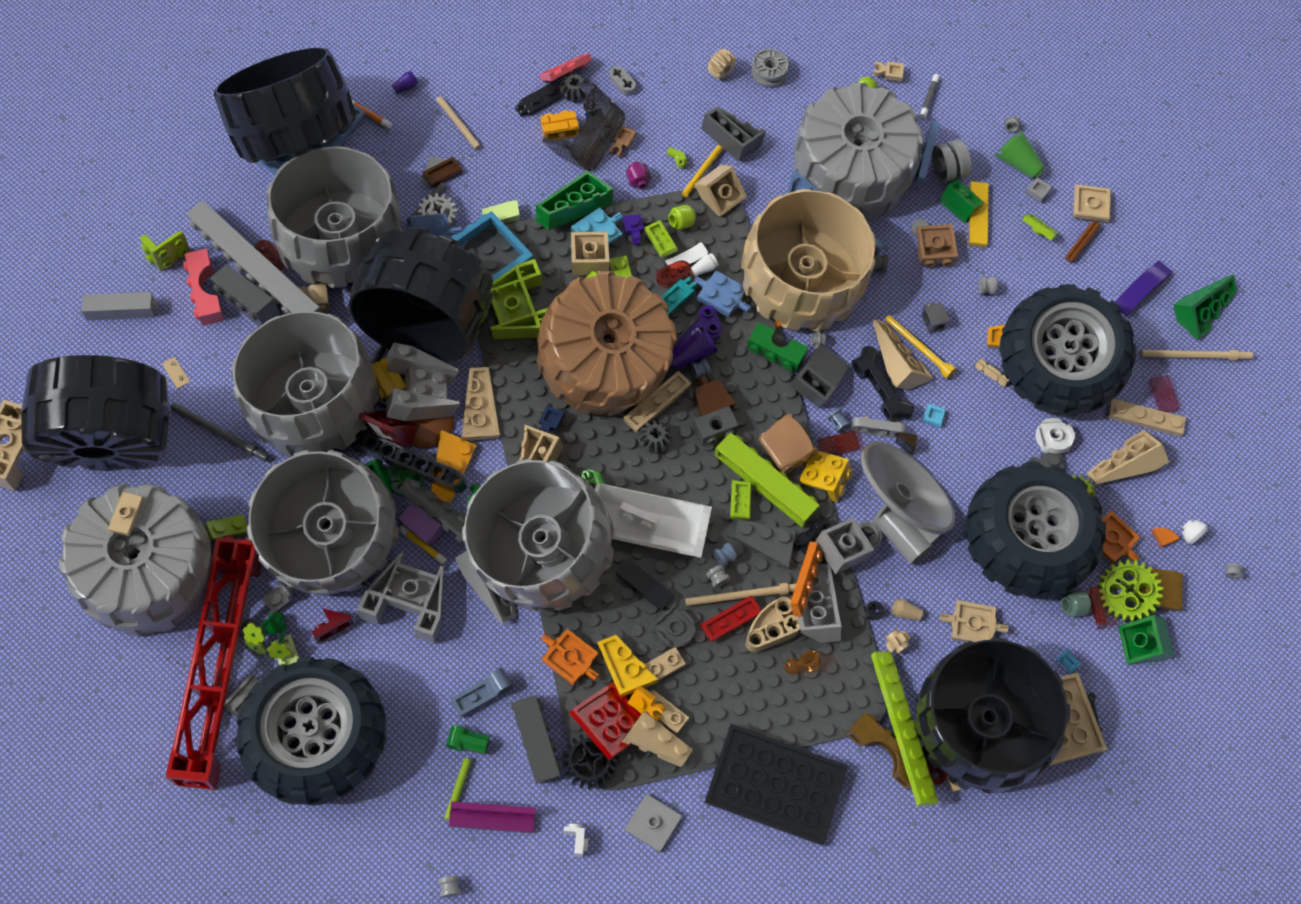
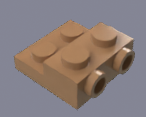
[916,224,958,268]

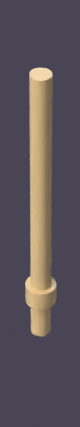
[1140,350,1253,361]
[685,583,796,606]

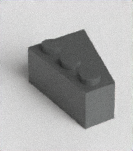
[701,107,766,161]

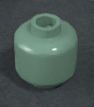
[1061,591,1092,617]

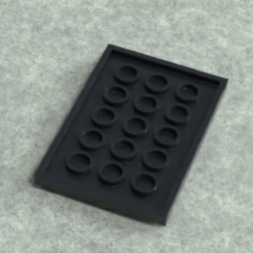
[704,724,848,846]

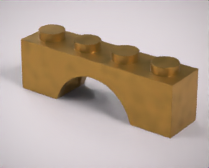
[845,712,911,790]

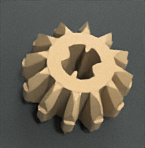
[707,49,737,79]

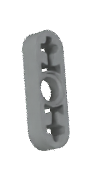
[852,417,907,438]

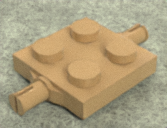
[940,600,1008,643]

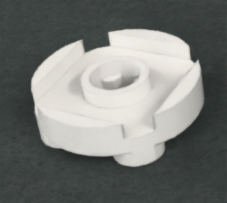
[1035,418,1075,454]

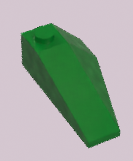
[1173,275,1237,339]

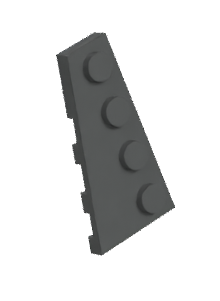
[399,477,466,542]

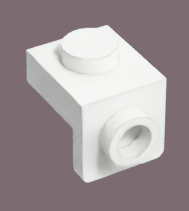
[563,824,588,857]

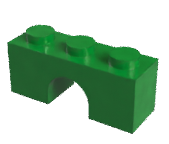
[747,322,808,373]

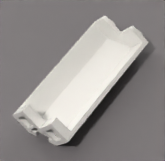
[594,483,712,558]

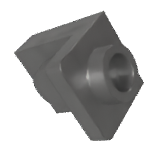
[262,581,294,613]

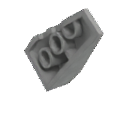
[455,551,516,623]
[798,564,841,643]

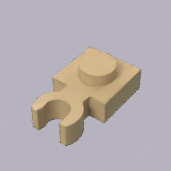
[873,61,904,82]

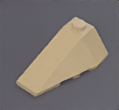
[873,319,933,390]
[1087,430,1169,484]

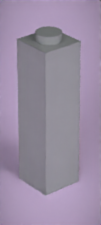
[81,292,158,320]

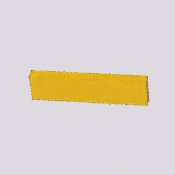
[968,181,988,247]

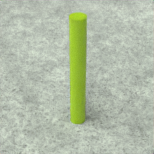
[444,758,472,820]

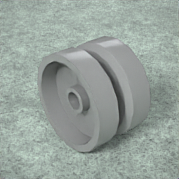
[931,139,971,184]

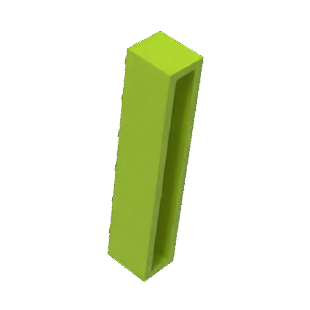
[714,432,819,528]

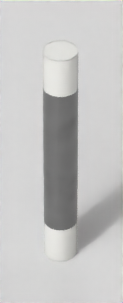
[919,74,940,119]

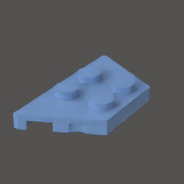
[913,120,939,183]

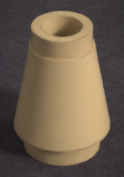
[892,598,923,621]

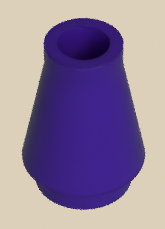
[391,71,418,94]

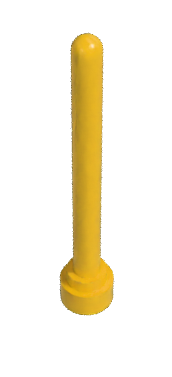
[885,315,957,379]

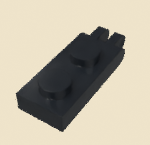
[515,82,562,117]

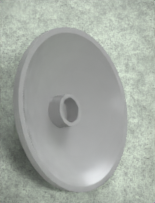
[861,441,955,565]

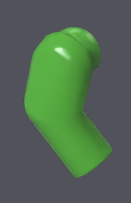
[581,469,606,485]

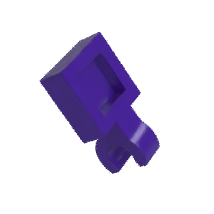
[623,214,644,245]

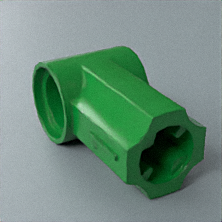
[446,725,490,755]

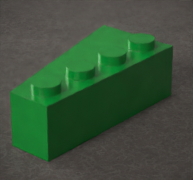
[536,170,613,230]

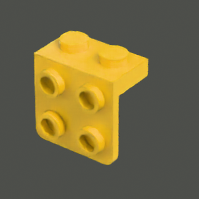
[800,451,853,503]

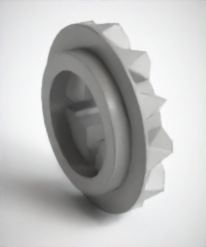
[858,521,882,550]

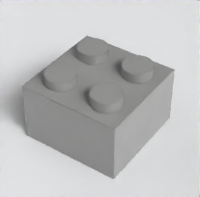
[815,518,874,574]

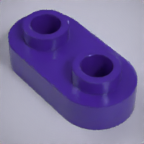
[698,305,722,341]

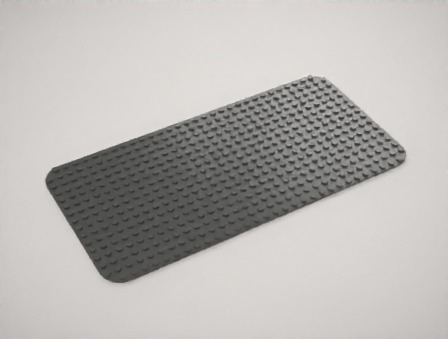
[463,188,887,790]

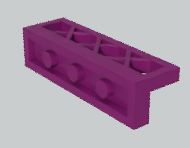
[449,801,536,833]

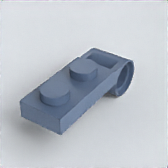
[450,668,513,718]

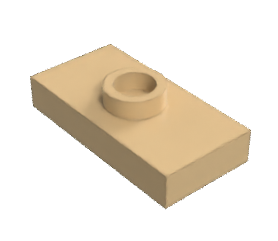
[108,492,144,536]

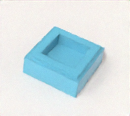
[922,404,946,428]

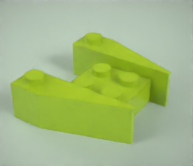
[490,259,548,339]

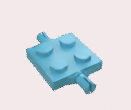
[570,207,623,248]

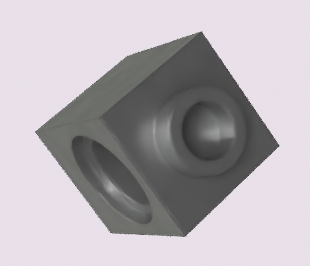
[921,302,950,334]

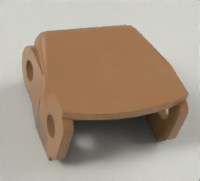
[758,413,819,474]

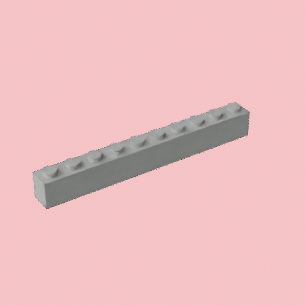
[186,200,323,314]

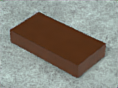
[422,157,462,188]

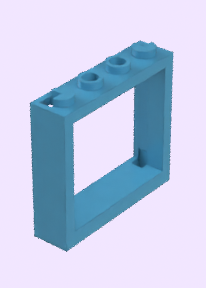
[451,211,533,281]

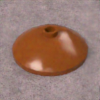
[410,416,454,448]

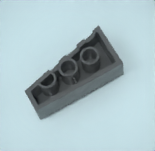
[210,264,282,327]
[510,695,562,783]

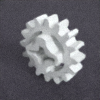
[417,193,457,227]

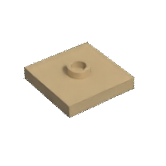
[1073,184,1111,222]

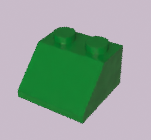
[1118,615,1174,665]

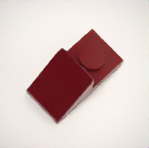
[311,608,354,644]

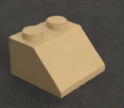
[694,165,747,216]
[571,232,609,275]

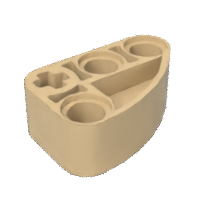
[745,597,800,653]

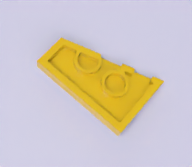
[597,635,658,697]

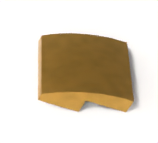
[1140,568,1183,611]

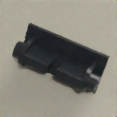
[793,518,832,554]

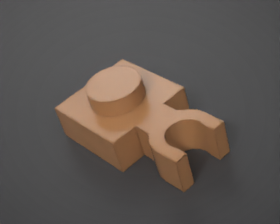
[609,125,637,158]

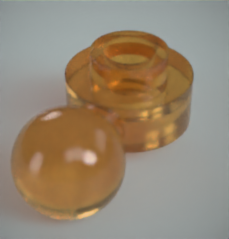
[784,650,822,674]

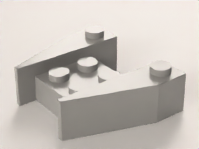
[386,343,460,421]
[357,553,445,644]

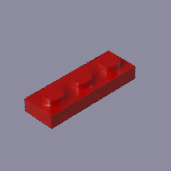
[700,595,762,643]

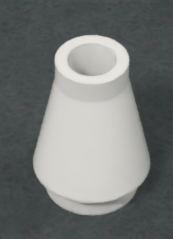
[690,253,719,277]

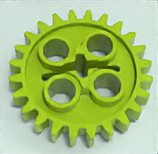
[1097,559,1163,622]

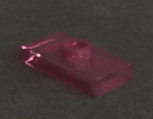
[1149,375,1180,413]

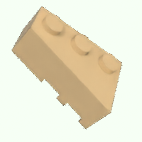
[519,425,563,462]

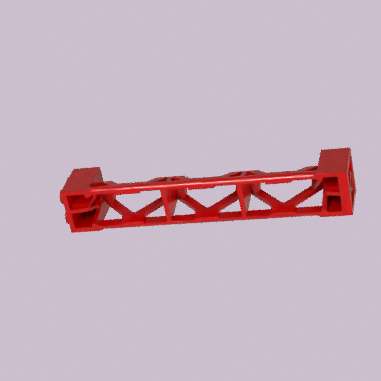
[165,536,262,790]

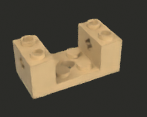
[0,400,24,491]

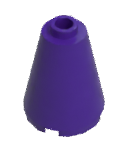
[669,321,718,370]

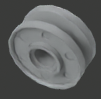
[751,49,789,88]

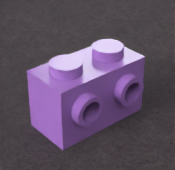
[399,503,445,546]

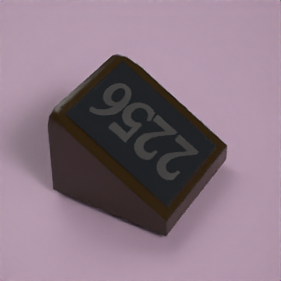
[895,432,918,455]

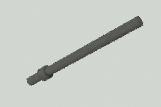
[170,402,269,462]

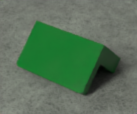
[939,180,984,223]

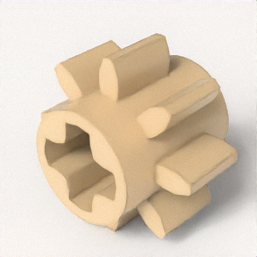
[885,629,911,654]

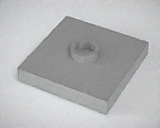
[624,794,682,853]

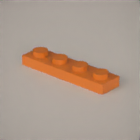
[790,542,823,617]

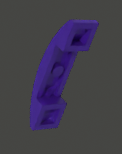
[1115,260,1173,317]

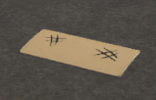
[162,357,190,388]

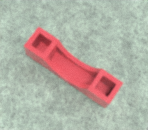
[183,248,224,326]

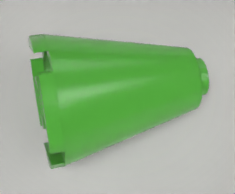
[995,130,1044,178]

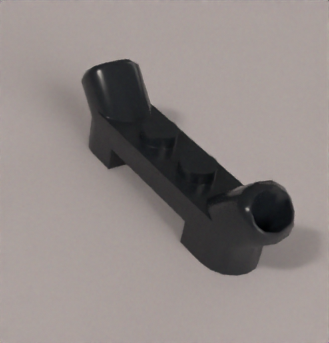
[852,346,915,422]

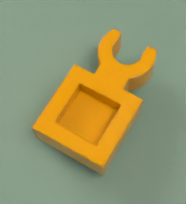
[628,685,666,721]

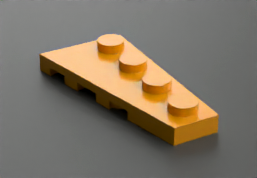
[431,430,477,504]

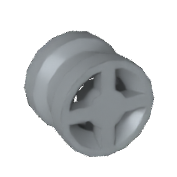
[978,276,997,295]
[706,565,731,589]
[438,876,462,898]

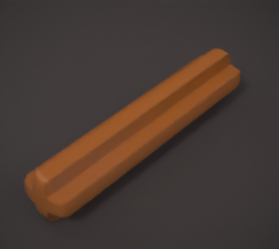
[1065,221,1100,263]

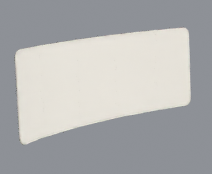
[665,242,708,271]

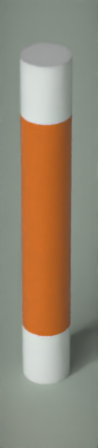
[352,100,392,129]

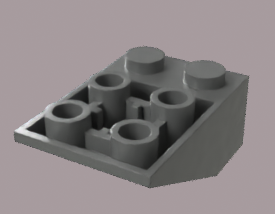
[790,344,850,408]

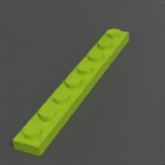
[871,651,939,807]

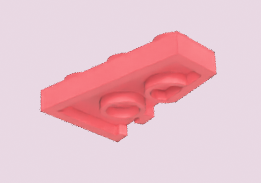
[539,53,592,83]

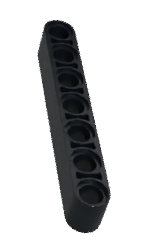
[350,430,467,493]

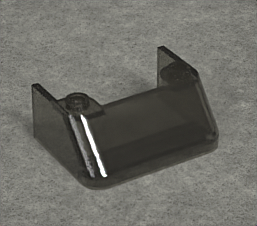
[542,82,625,171]

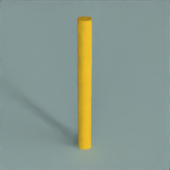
[682,145,723,197]

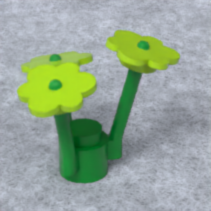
[243,613,291,659]

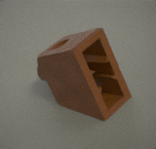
[693,375,735,417]

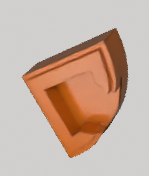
[1151,528,1179,548]

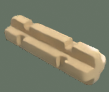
[975,359,1010,387]

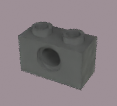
[693,406,738,446]

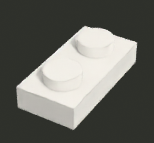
[619,502,659,531]

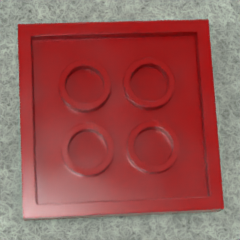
[569,682,641,760]

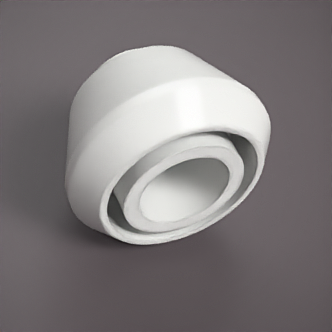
[1182,520,1208,544]

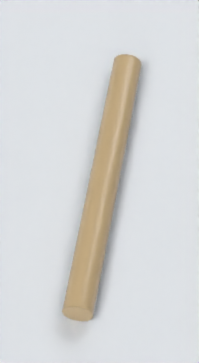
[436,96,481,150]

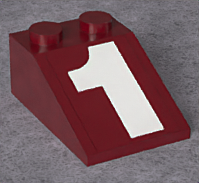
[359,410,419,447]

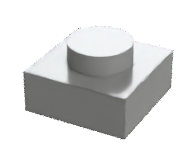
[1026,177,1052,202]

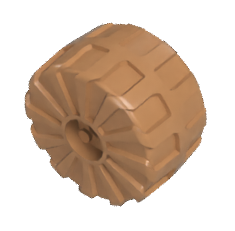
[536,271,677,416]

